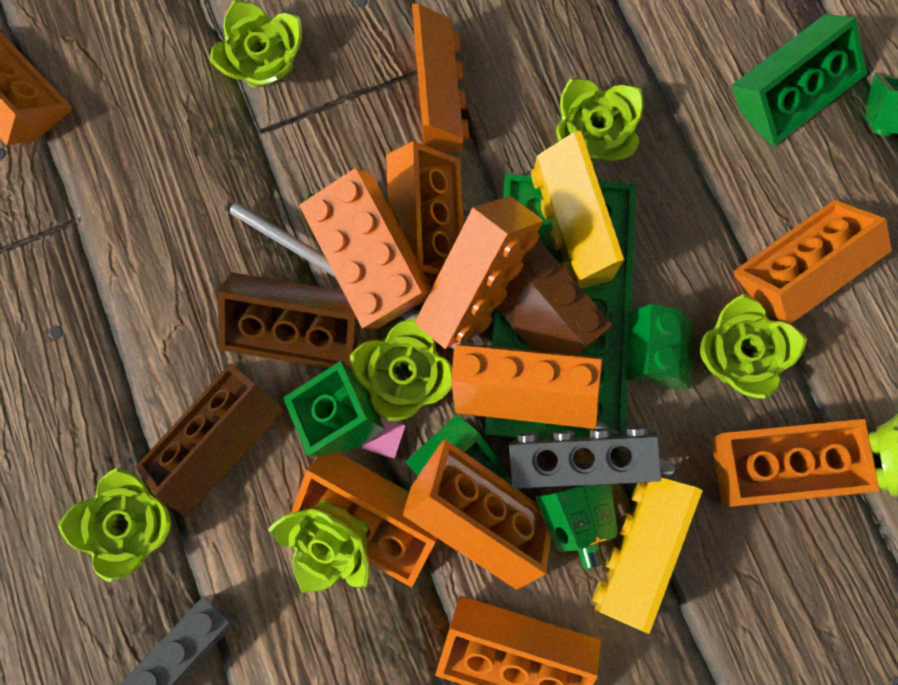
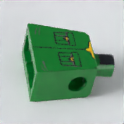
[535,484,618,569]

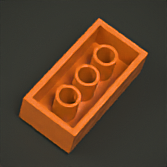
[299,168,432,328]
[414,196,544,349]
[710,419,880,508]

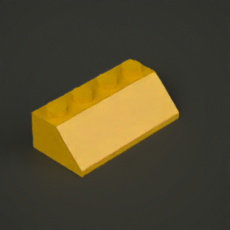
[531,130,624,289]
[592,478,703,634]

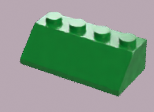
[732,14,867,146]

